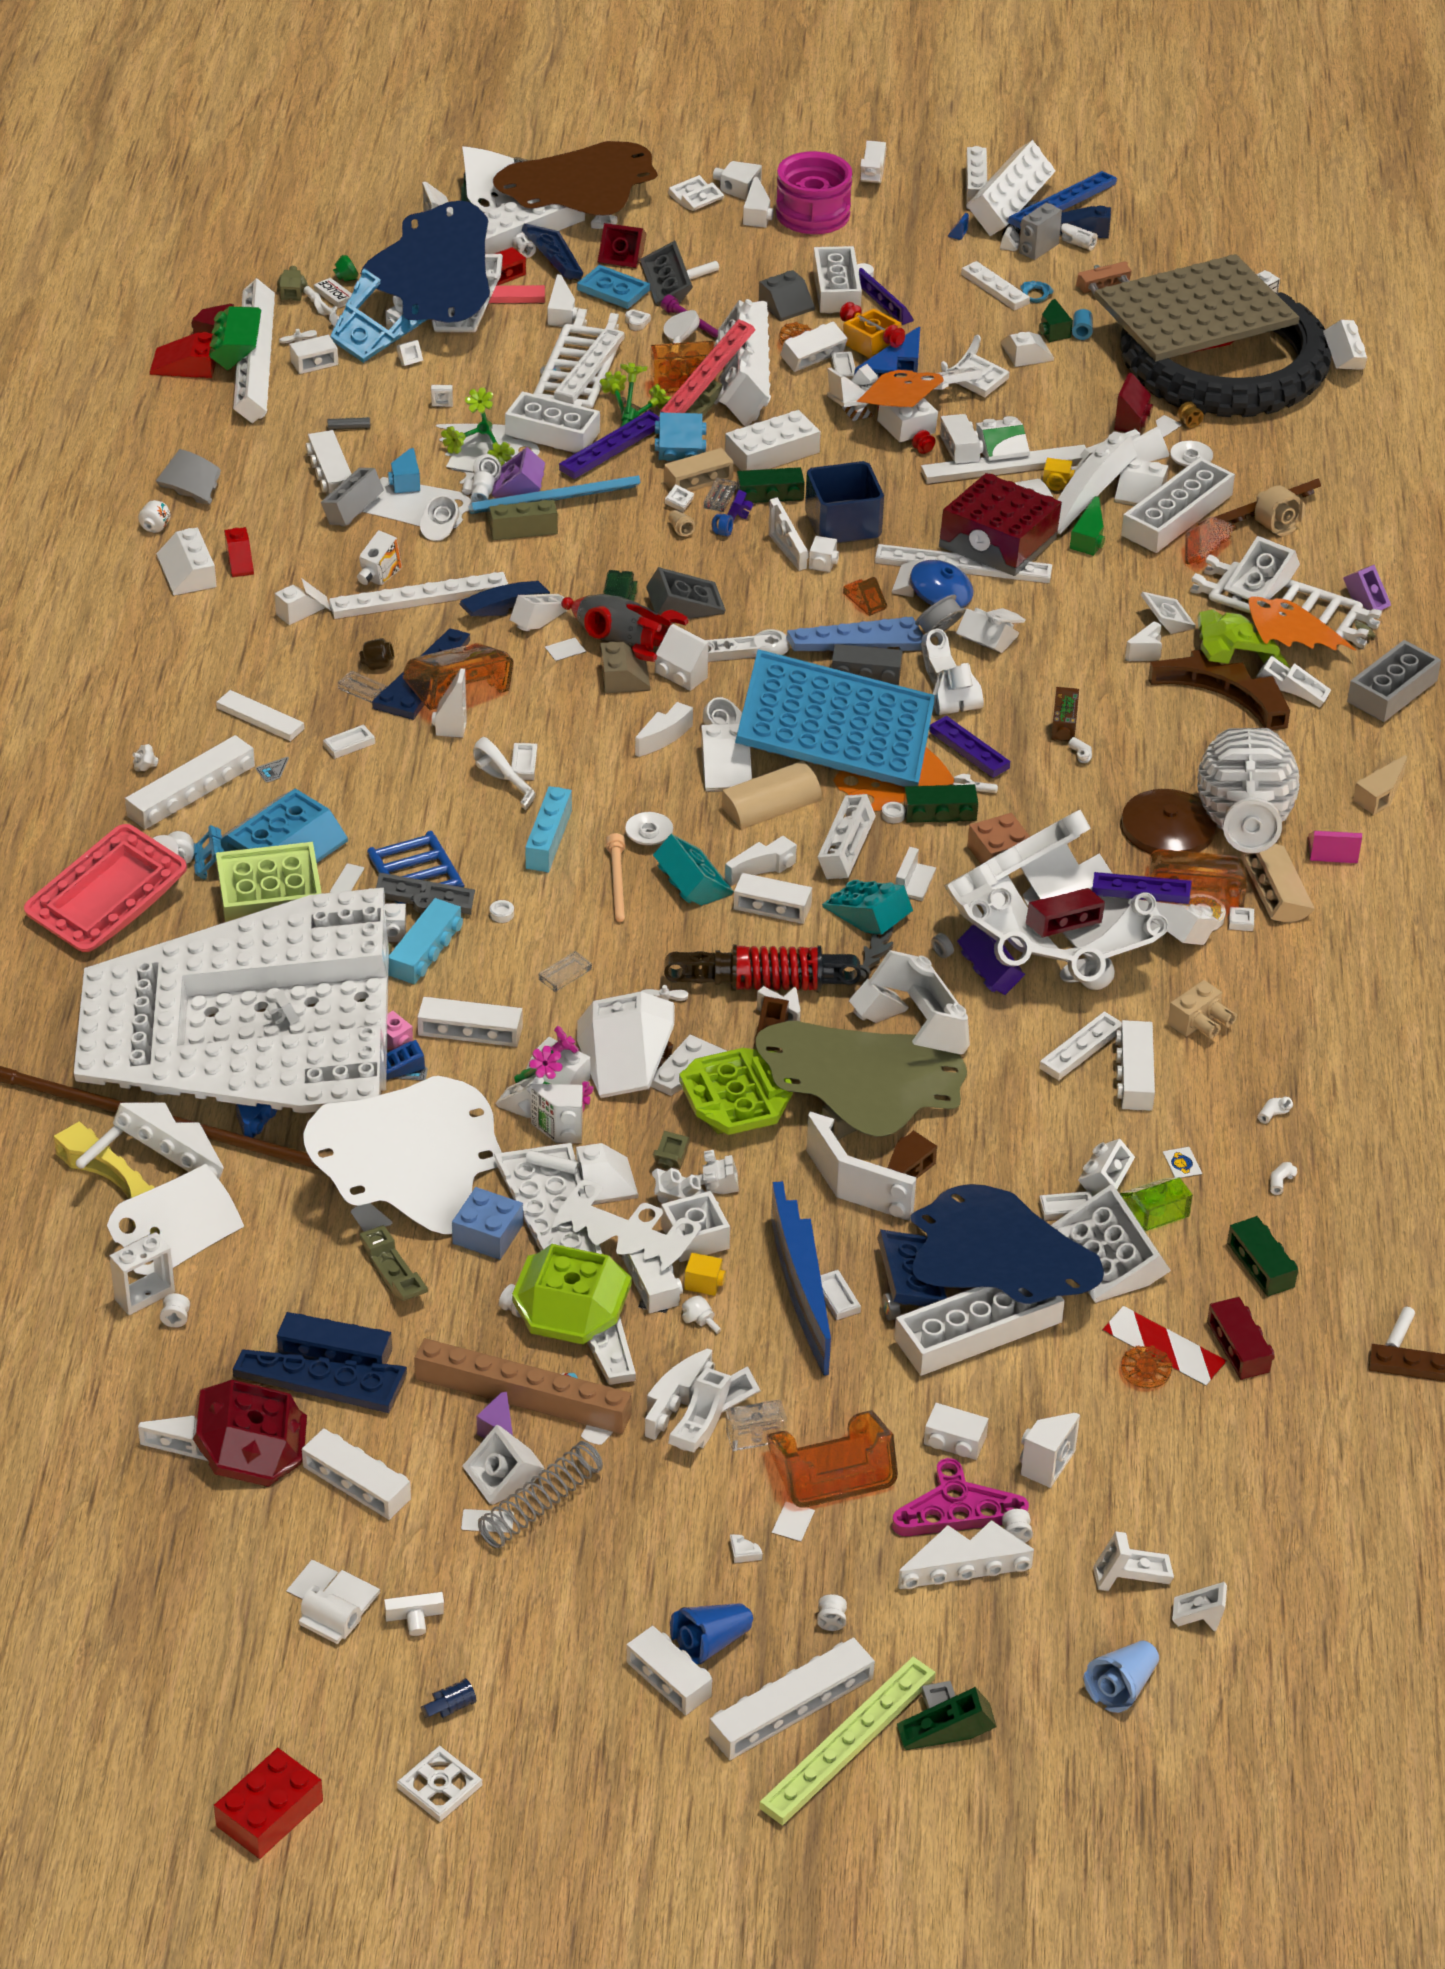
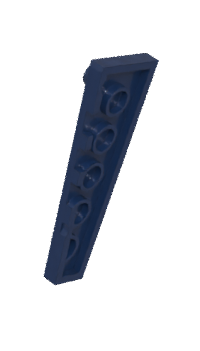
[372,628,470,720]
[232,1349,407,1413]

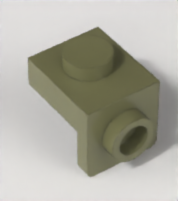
[653,1131,690,1169]

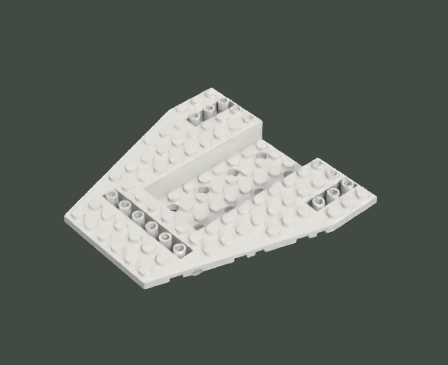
[74,888,389,1113]

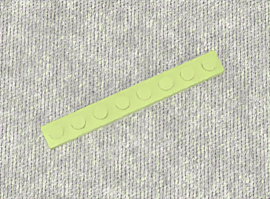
[760,1657,936,1826]

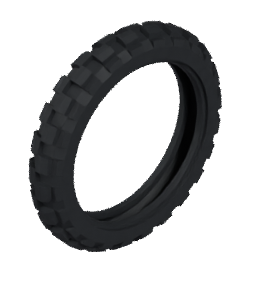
[1120,292,1332,417]

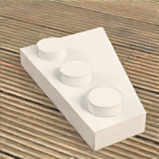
[650,1035,726,1096]

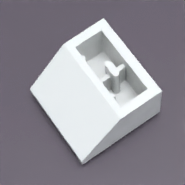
[956,608,1019,653]

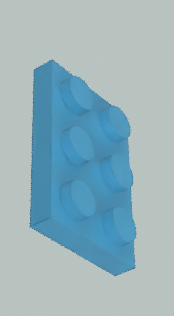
[577,265,650,309]

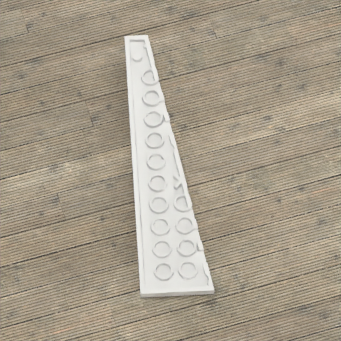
[494,1143,636,1385]

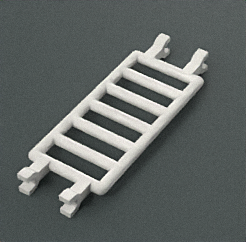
[533,308,619,409]
[1190,555,1382,649]

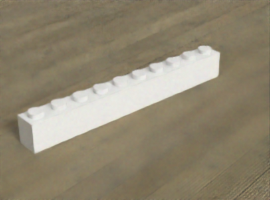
[233,278,275,424]

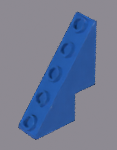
[854,327,920,378]

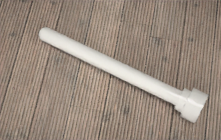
[76,1126,123,1169]

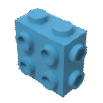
[655,412,706,461]

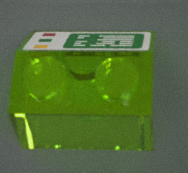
[1120,1177,1193,1231]

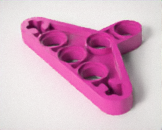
[892,1458,1029,1536]

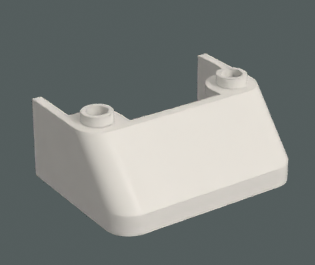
[869,950,970,1054]

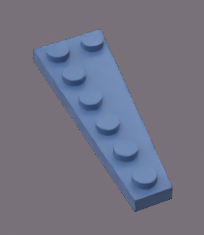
[786,617,923,651]

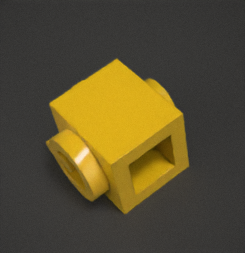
[1043,458,1075,491]

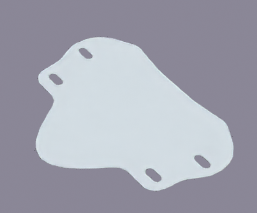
[303,1076,502,1234]

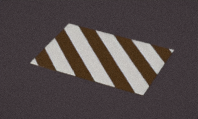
[839,404,873,421]

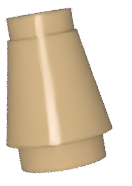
[668,510,695,537]

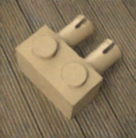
[1168,980,1237,1038]

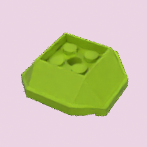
[679,1048,793,1135]
[512,1244,632,1345]

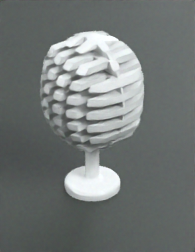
[1197,728,1300,853]

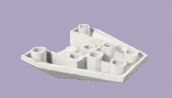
[577,992,675,1098]

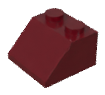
[1114,373,1153,433]

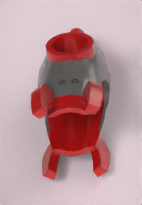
[561,594,689,662]

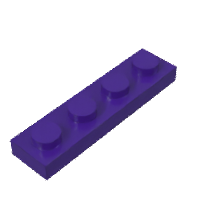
[929,715,1011,778]
[1092,872,1192,904]

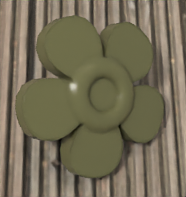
[1354,620,1376,638]

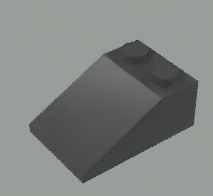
[646,567,726,619]

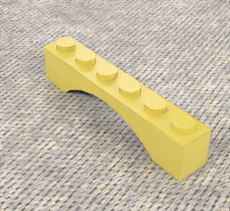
[54,1121,160,1237]

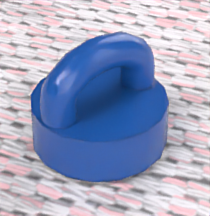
[711,514,733,536]

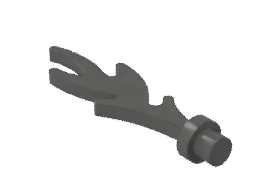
[858,926,893,982]

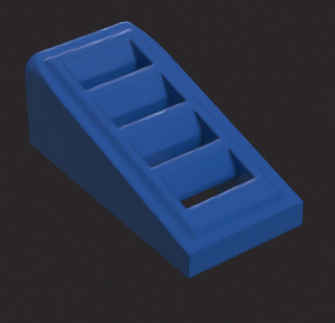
[386,1040,425,1080]

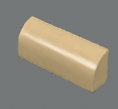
[722,761,822,830]
[1241,844,1315,922]

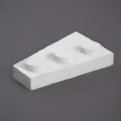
[768,497,809,571]

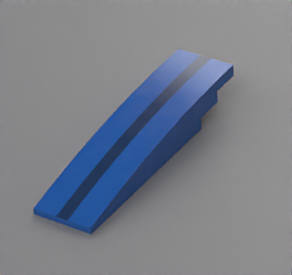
[771,1181,831,1375]

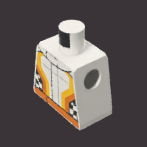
[357,530,402,585]

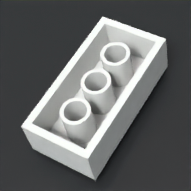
[813,246,862,314]
[505,391,600,454]
[725,410,821,471]

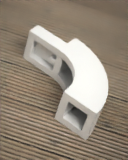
[668,1367,732,1453]

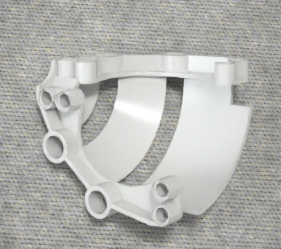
[945,810,1169,982]

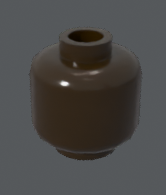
[359,638,395,670]

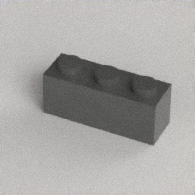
[832,644,903,685]

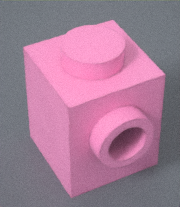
[387,1011,413,1051]

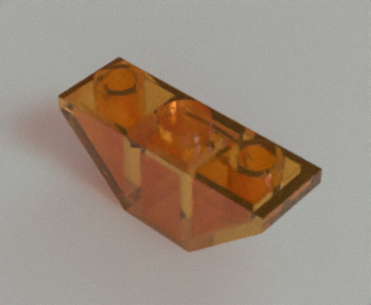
[1185,516,1237,565]

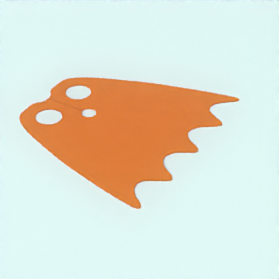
[1249,596,1356,651]

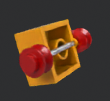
[840,302,905,358]

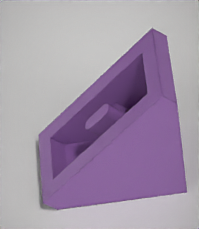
[476,1392,513,1439]

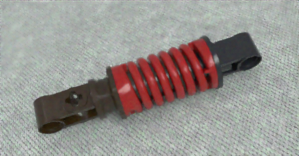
[664,944,861,992]

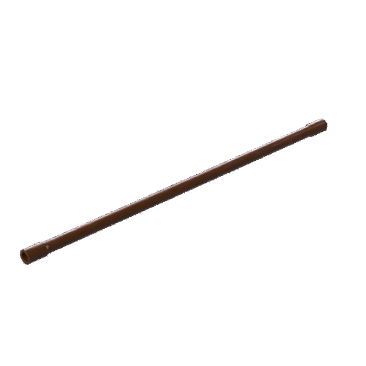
[0,1066,323,1171]

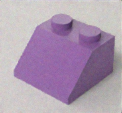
[492,447,545,498]

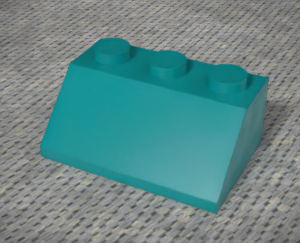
[653,834,734,906]

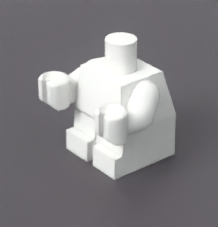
[695,1150,739,1194]

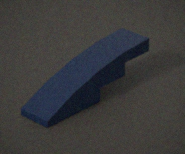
[459,581,550,616]

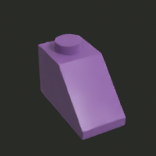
[1343,565,1391,611]

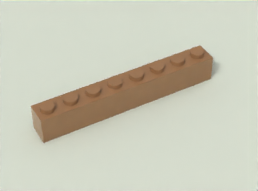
[414,1338,632,1435]

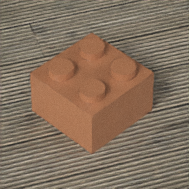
[967,813,1030,864]

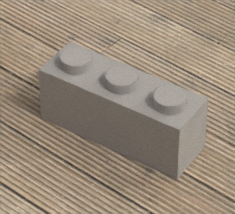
[321,468,384,526]

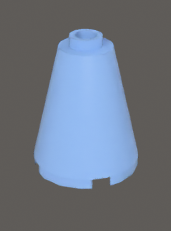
[1083,1640,1159,1713]

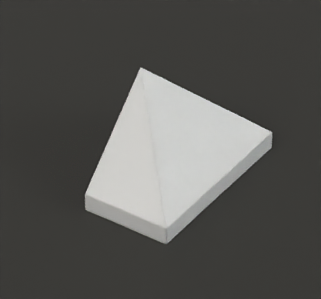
[722,1366,761,1413]

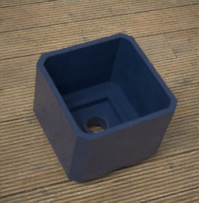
[805,461,884,544]

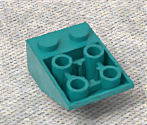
[822,880,913,935]

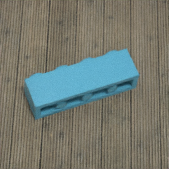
[525,786,572,872]
[388,898,463,985]

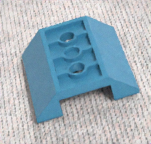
[220,788,348,863]

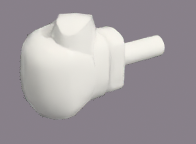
[681,1296,721,1334]

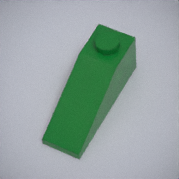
[1070,496,1105,556]

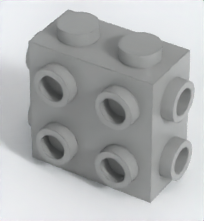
[1019,203,1062,260]

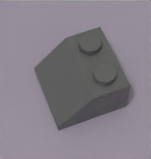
[759,270,815,321]

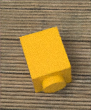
[684,1253,726,1296]

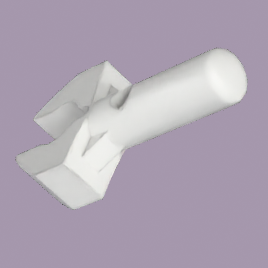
[953,774,998,794]

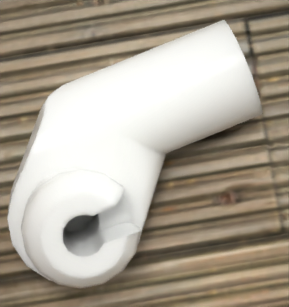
[1270,1162,1297,1195]

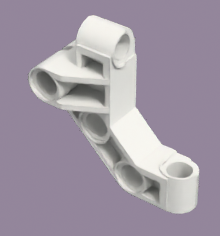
[921,629,984,716]

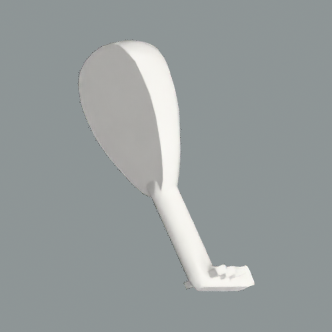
[663,310,700,371]
[473,737,536,810]

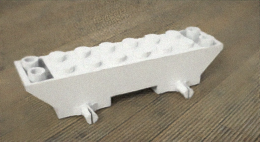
[710,299,771,427]

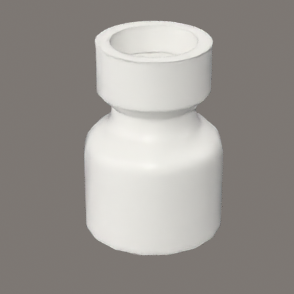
[462,471,495,502]

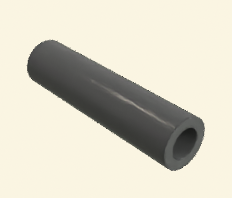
[327,417,370,430]

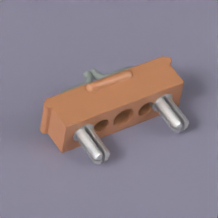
[1076,261,1132,294]

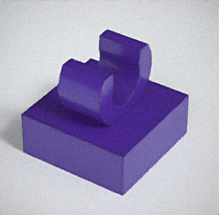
[727,490,753,521]

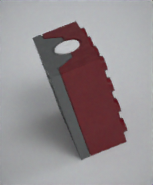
[939,473,1062,576]

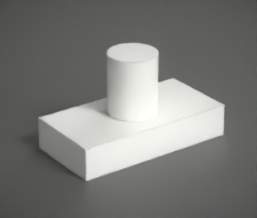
[384,1592,444,1636]

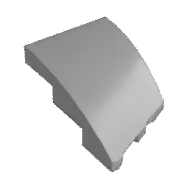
[156,449,221,504]

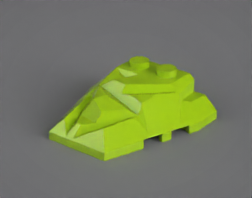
[1197,609,1290,668]

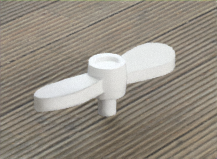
[279,329,317,343]
[641,985,688,1001]

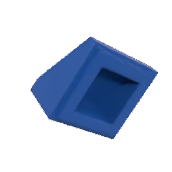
[948,213,969,240]

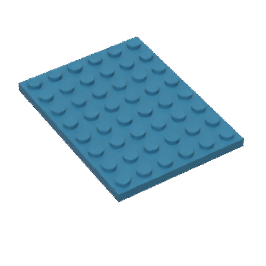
[735,649,935,787]

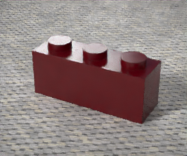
[1025,888,1105,938]
[1207,1297,1275,1380]

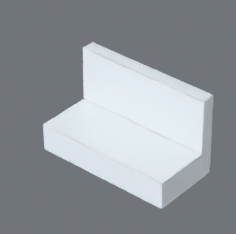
[896,847,936,901]

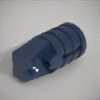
[420,1678,477,1718]

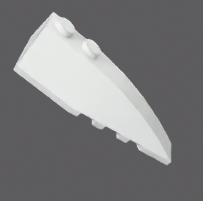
[1058,432,1137,534]

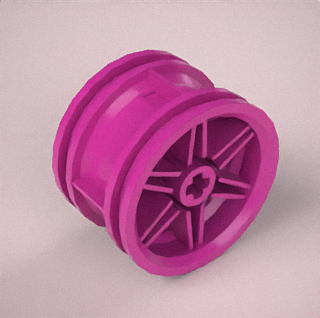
[776,151,853,234]

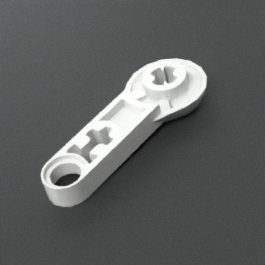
[705,629,790,662]

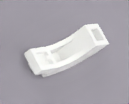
[860,141,887,183]

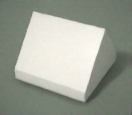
[1000,225,1020,251]
[851,364,878,385]

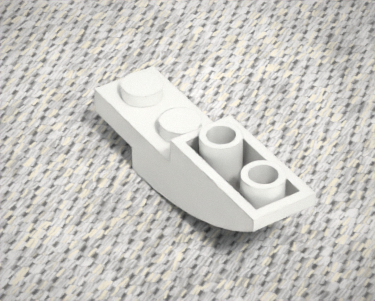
[645,1349,715,1440]

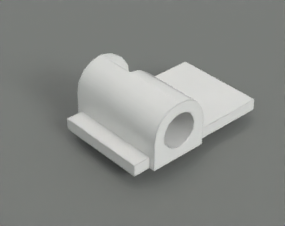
[299,1570,380,1644]

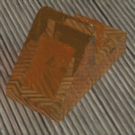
[843,577,887,616]

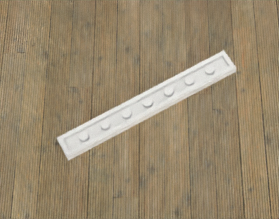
[921,445,1086,484]
[875,544,1052,583]

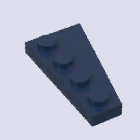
[522,223,584,280]

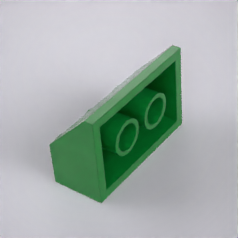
[209,306,262,371]

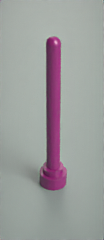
[661,294,718,339]

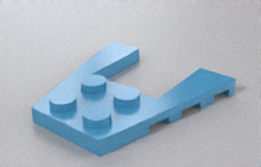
[330,269,428,363]

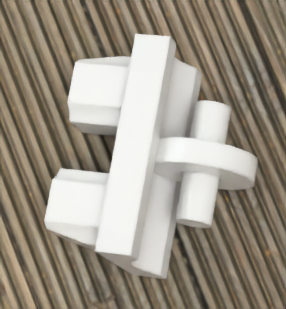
[652,1168,701,1203]

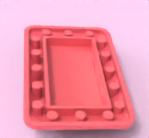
[24,824,187,952]

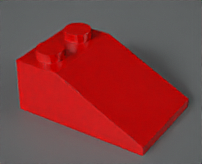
[150,332,216,378]

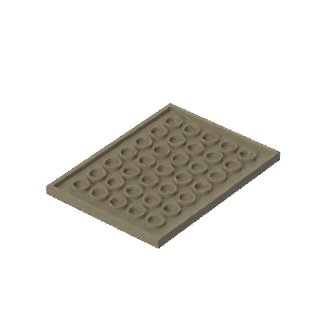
[1094,254,1299,361]

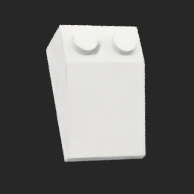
[1224,536,1300,606]
[701,723,752,792]
[1128,899,1219,945]

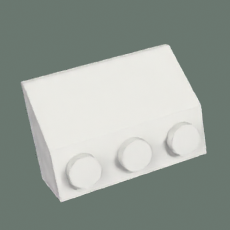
[156,527,216,596]

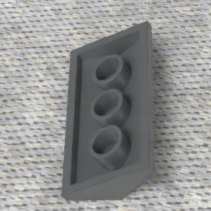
[640,241,693,306]

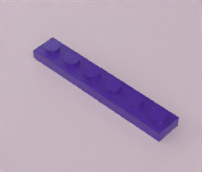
[559,411,660,479]

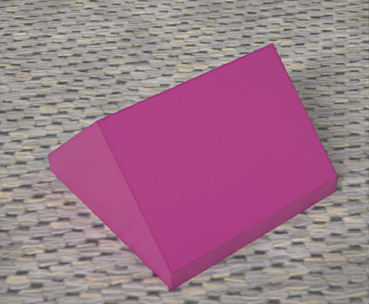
[1308,831,1362,863]

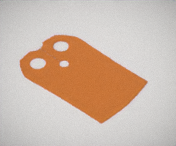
[856,370,944,407]
[833,747,954,811]

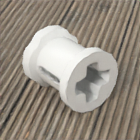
[513,232,536,258]

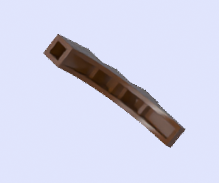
[1148,650,1290,730]

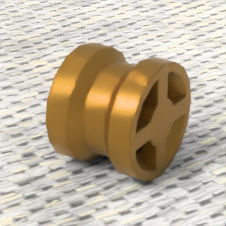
[1177,402,1204,428]

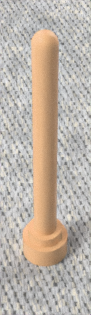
[606,833,625,922]

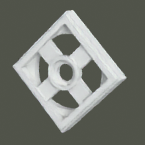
[397,1745,482,1822]

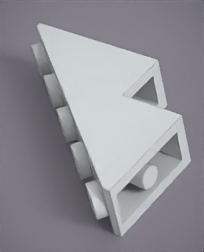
[113,1103,224,1179]
[898,1520,1034,1589]

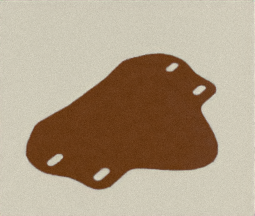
[493,141,658,216]

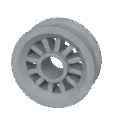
[915,595,966,638]

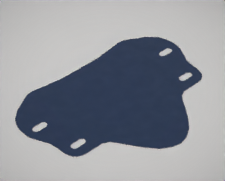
[360,201,490,323]
[910,1184,1104,1304]

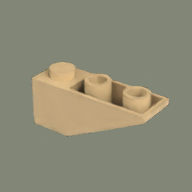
[1353,755,1407,815]

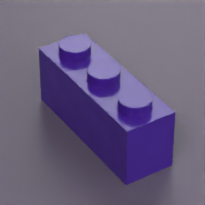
[957,924,1025,995]

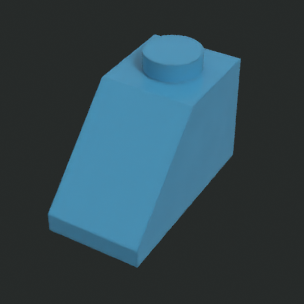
[388,448,420,493]

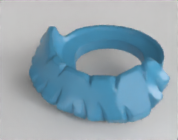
[1020,281,1054,303]

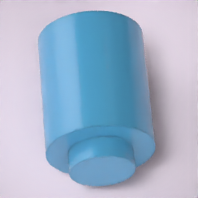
[1072,309,1093,340]

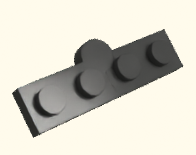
[376,872,475,915]

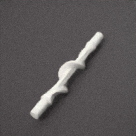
[304,286,339,327]

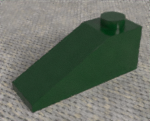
[897,1687,997,1750]

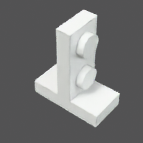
[1093,1531,1174,1591]

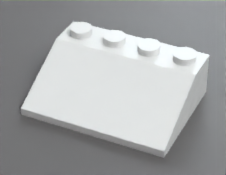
[1051,1184,1171,1303]

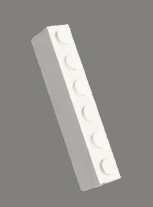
[125,735,255,829]
[709,1637,875,1760]

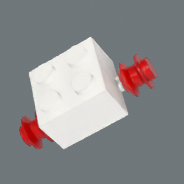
[877,398,938,454]

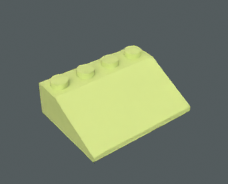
[216,842,322,922]

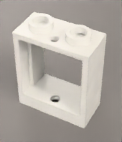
[109,1232,175,1315]

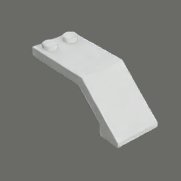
[806,1111,916,1221]

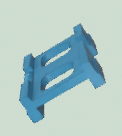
[194,825,224,880]

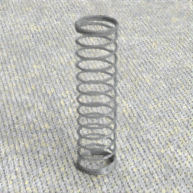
[478,1441,603,1548]

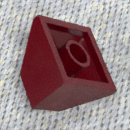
[597,223,647,268]

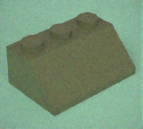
[486,500,558,540]

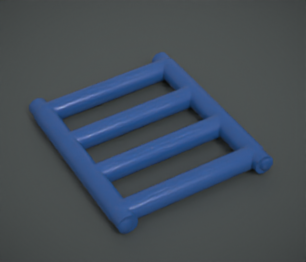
[367,831,465,904]

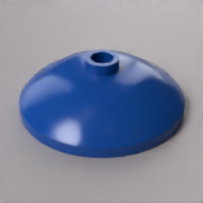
[910,560,974,608]

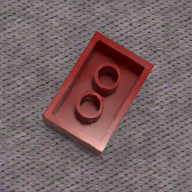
[214,1747,323,1859]

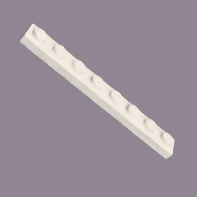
[329,572,508,619]

